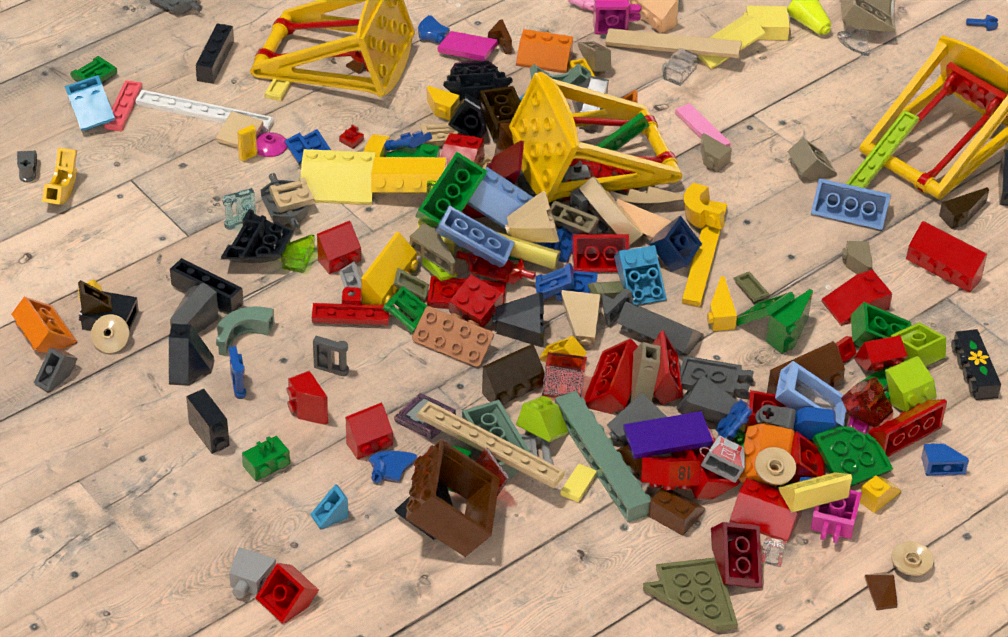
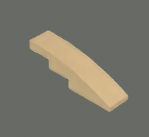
[579,177,643,246]
[608,186,684,203]

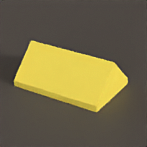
[779,473,852,512]

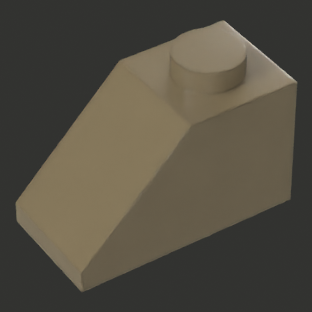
[700,133,732,172]
[842,241,872,274]

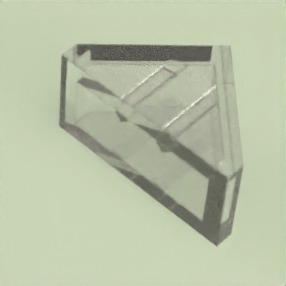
[761,537,788,567]

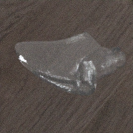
[837,26,870,56]

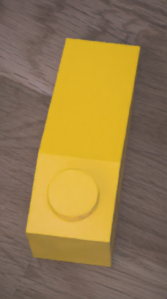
[707,276,737,331]

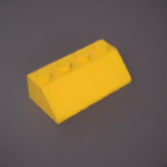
[371,157,447,194]
[361,231,418,305]

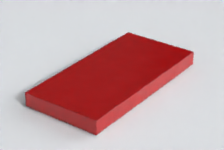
[427,276,506,309]

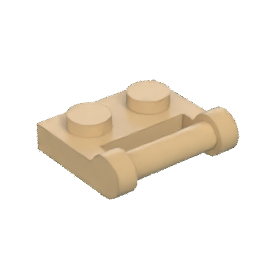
[420,123,458,146]
[269,177,315,213]

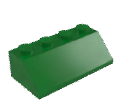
[415,152,488,228]

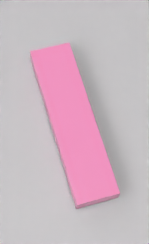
[675,103,731,147]

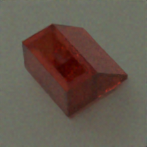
[542,352,587,398]
[841,377,893,428]

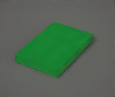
[736,292,795,326]

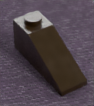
[939,187,989,229]

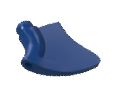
[418,15,450,43]
[369,451,417,483]

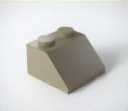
[787,137,837,181]

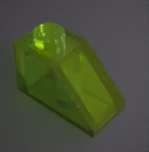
[279,234,315,273]

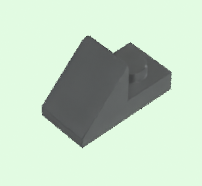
[602,288,633,327]

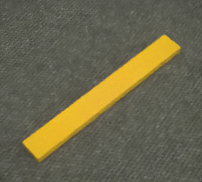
[682,200,727,307]

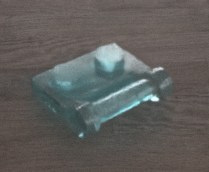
[222,188,256,230]

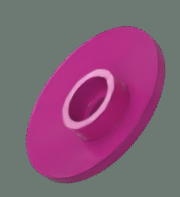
[256,132,287,157]

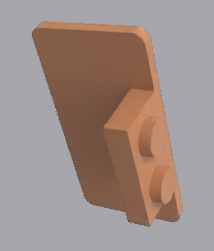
[412,306,494,367]

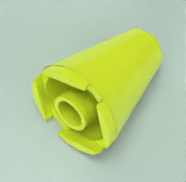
[787,0,832,35]

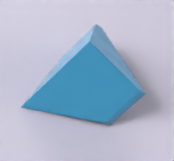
[310,484,348,529]

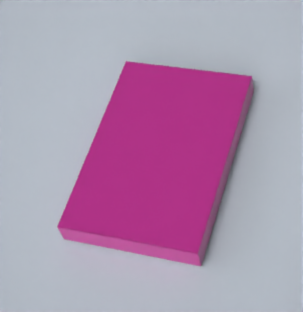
[437,31,498,61]

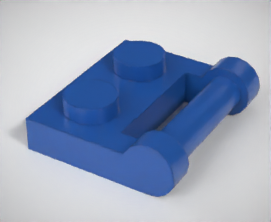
[385,131,432,151]
[535,263,574,299]
[229,346,246,399]

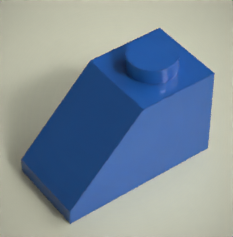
[793,407,836,440]
[921,443,969,476]

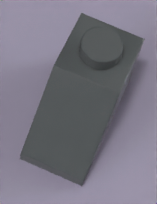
[34,347,78,392]

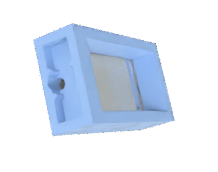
[775,361,848,430]

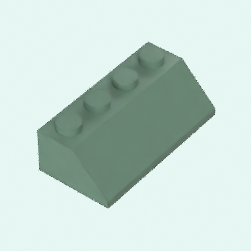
[462,400,531,481]

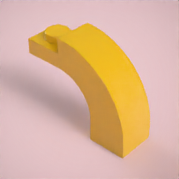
[42,147,77,204]
[684,182,725,229]

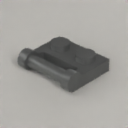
[313,336,349,376]

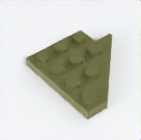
[643,557,738,631]

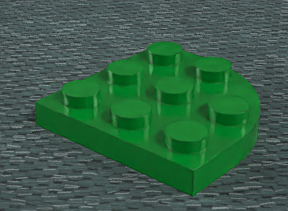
[812,427,893,487]

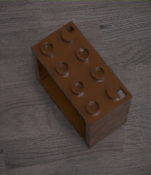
[406,439,500,557]

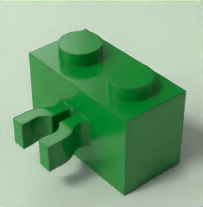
[242,435,290,481]

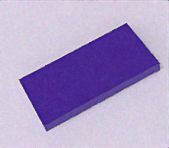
[623,411,713,459]

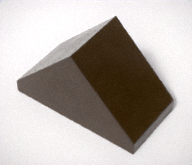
[78,280,112,315]

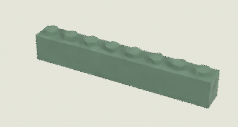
[555,391,651,523]

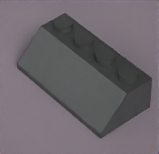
[617,302,703,355]

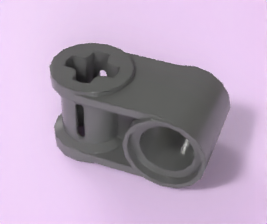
[17,150,37,182]
[755,405,796,430]

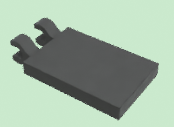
[680,356,754,399]

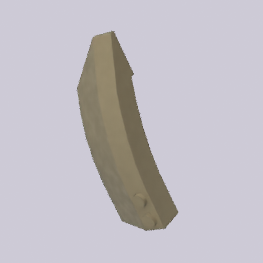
[841,0,896,32]

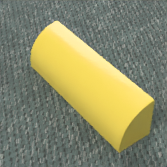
[495,231,561,270]

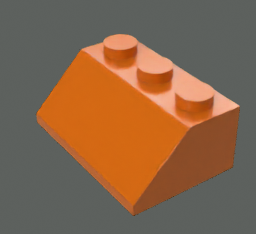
[516,29,573,73]
[11,296,77,353]
[738,423,794,487]

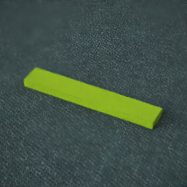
[846,110,919,189]

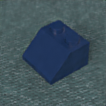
[649,216,702,272]

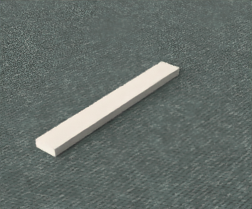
[135,90,274,133]

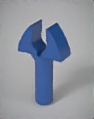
[966,15,998,31]

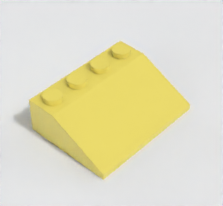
[300,149,376,205]

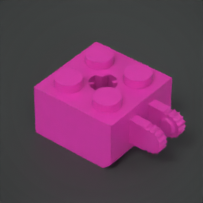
[593,0,642,34]
[810,490,861,543]

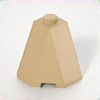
[505,191,559,242]
[562,290,600,345]

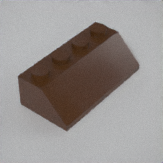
[767,341,845,399]

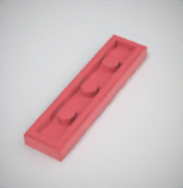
[104,80,142,132]

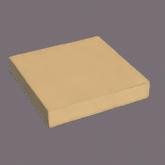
[216,111,264,148]

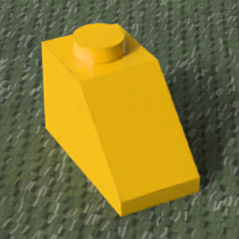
[427,85,460,121]
[539,336,587,370]
[860,476,901,514]

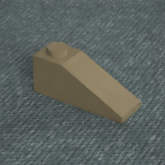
[578,41,611,74]
[550,201,599,234]
[409,223,456,276]

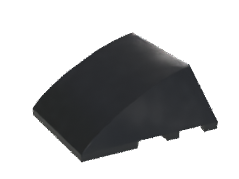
[443,61,513,101]
[221,209,295,263]

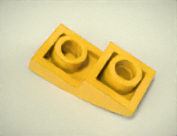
[363,134,390,157]

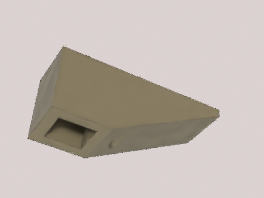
[631,342,661,402]

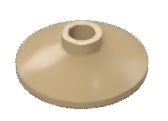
[91,314,129,353]
[755,447,796,485]
[891,541,934,576]

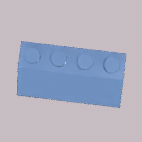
[467,167,534,229]
[811,178,891,230]
[435,206,515,268]

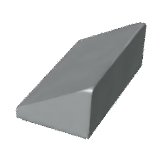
[339,262,363,296]

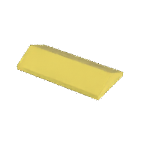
[695,14,766,70]

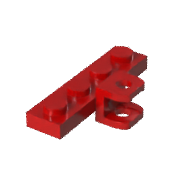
[311,287,389,325]

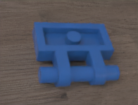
[716,399,752,438]

